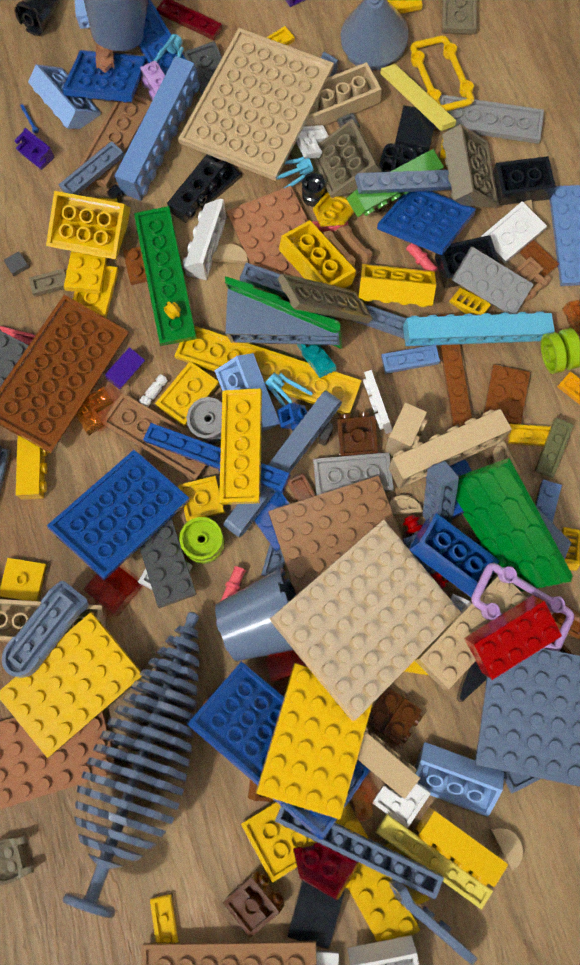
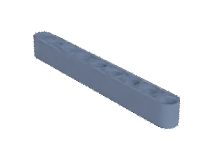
[224,390,342,538]

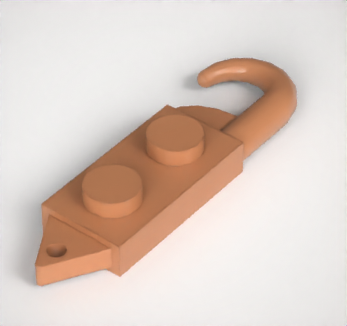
[96,43,114,73]

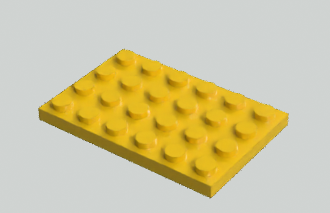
[0,612,142,758]
[256,664,372,819]

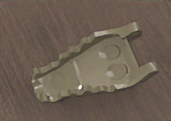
[0,835,35,885]

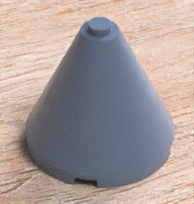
[341,0,408,70]

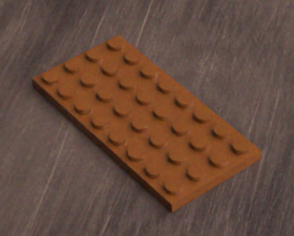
[0,294,129,454]

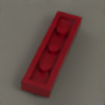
[156,0,222,41]

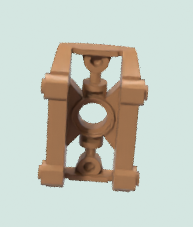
[322,225,372,278]

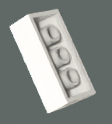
[182,199,227,281]

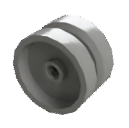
[187,397,222,443]

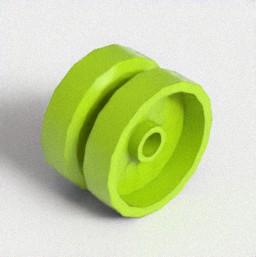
[540,328,580,374]
[179,517,225,564]

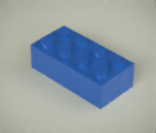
[409,513,499,598]

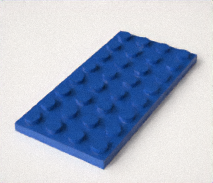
[187,661,370,840]

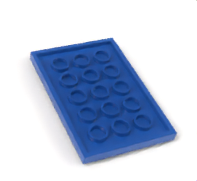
[47,450,189,580]

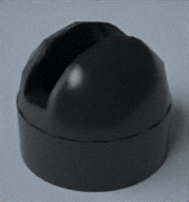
[106,184,122,200]

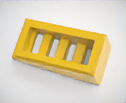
[449,288,491,315]
[562,527,580,571]

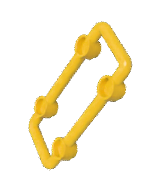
[410,35,474,111]

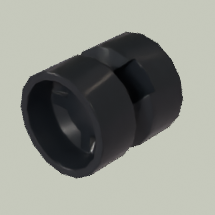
[302,173,325,207]

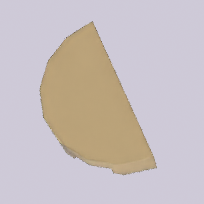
[212,244,248,264]
[492,441,521,475]
[389,495,423,516]
[490,827,523,871]

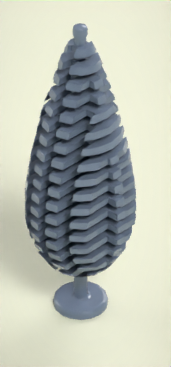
[62,612,200,918]

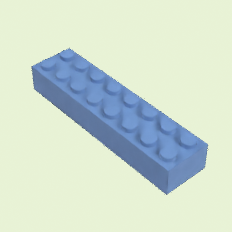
[115,56,200,201]

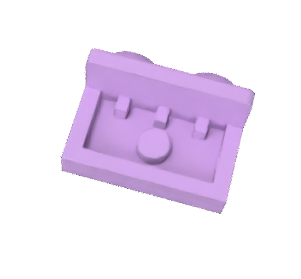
[140,61,165,101]

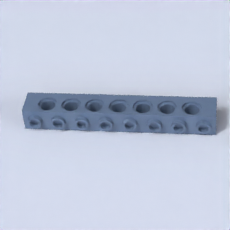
[275,806,444,900]

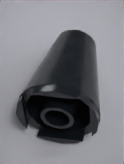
[14,0,60,36]

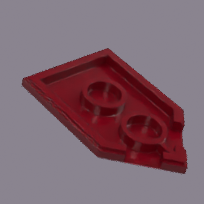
[293,842,359,900]

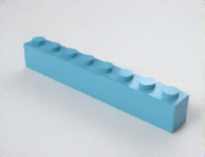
[403,311,555,346]

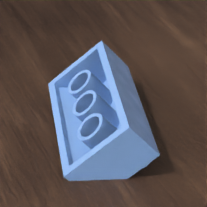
[28,64,101,129]
[215,353,280,432]
[415,742,504,817]

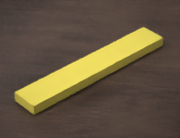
[380,64,456,131]
[375,814,493,910]

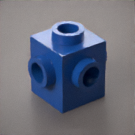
[277,402,307,431]

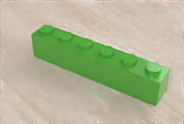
[347,149,444,217]

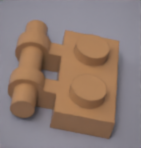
[513,257,551,303]

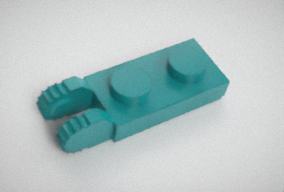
[297,344,336,378]

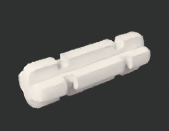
[139,374,168,407]

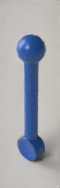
[20,104,39,134]

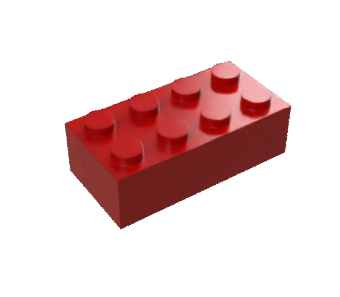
[464,595,562,680]

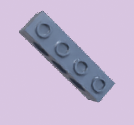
[422,461,459,524]

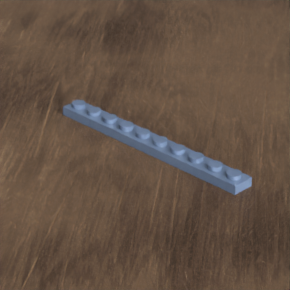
[240,263,406,339]

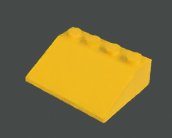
[46,191,130,260]

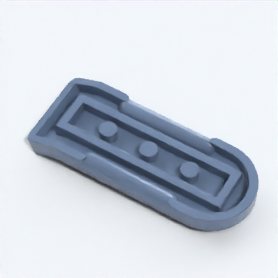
[2,581,89,678]
[389,879,478,965]

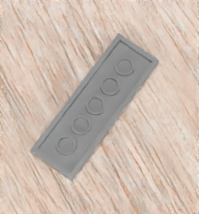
[436,95,544,144]

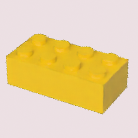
[279,220,356,288]
[359,264,436,307]
[416,807,509,888]

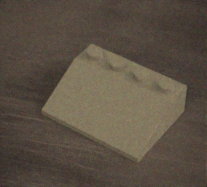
[313,119,382,198]
[442,124,500,208]

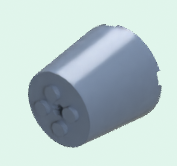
[84,0,148,51]
[215,568,296,661]

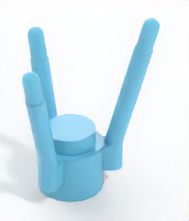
[154,34,184,62]
[276,157,314,188]
[265,372,313,407]

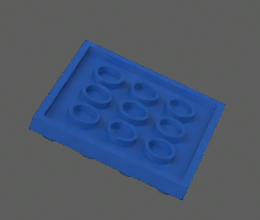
[62,50,147,102]
[377,191,476,255]

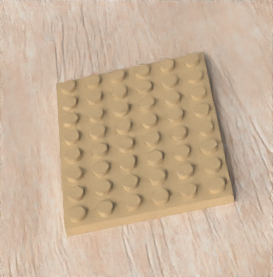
[178,28,334,181]
[269,520,461,721]

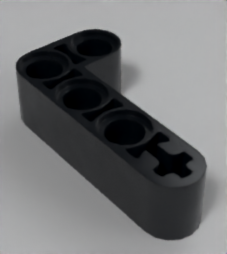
[374,143,416,212]

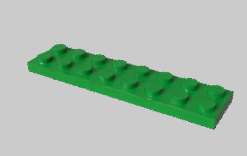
[134,206,197,346]

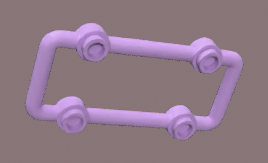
[471,563,574,651]

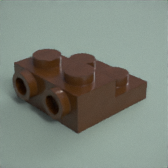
[336,412,378,457]
[367,687,423,745]
[223,871,285,938]

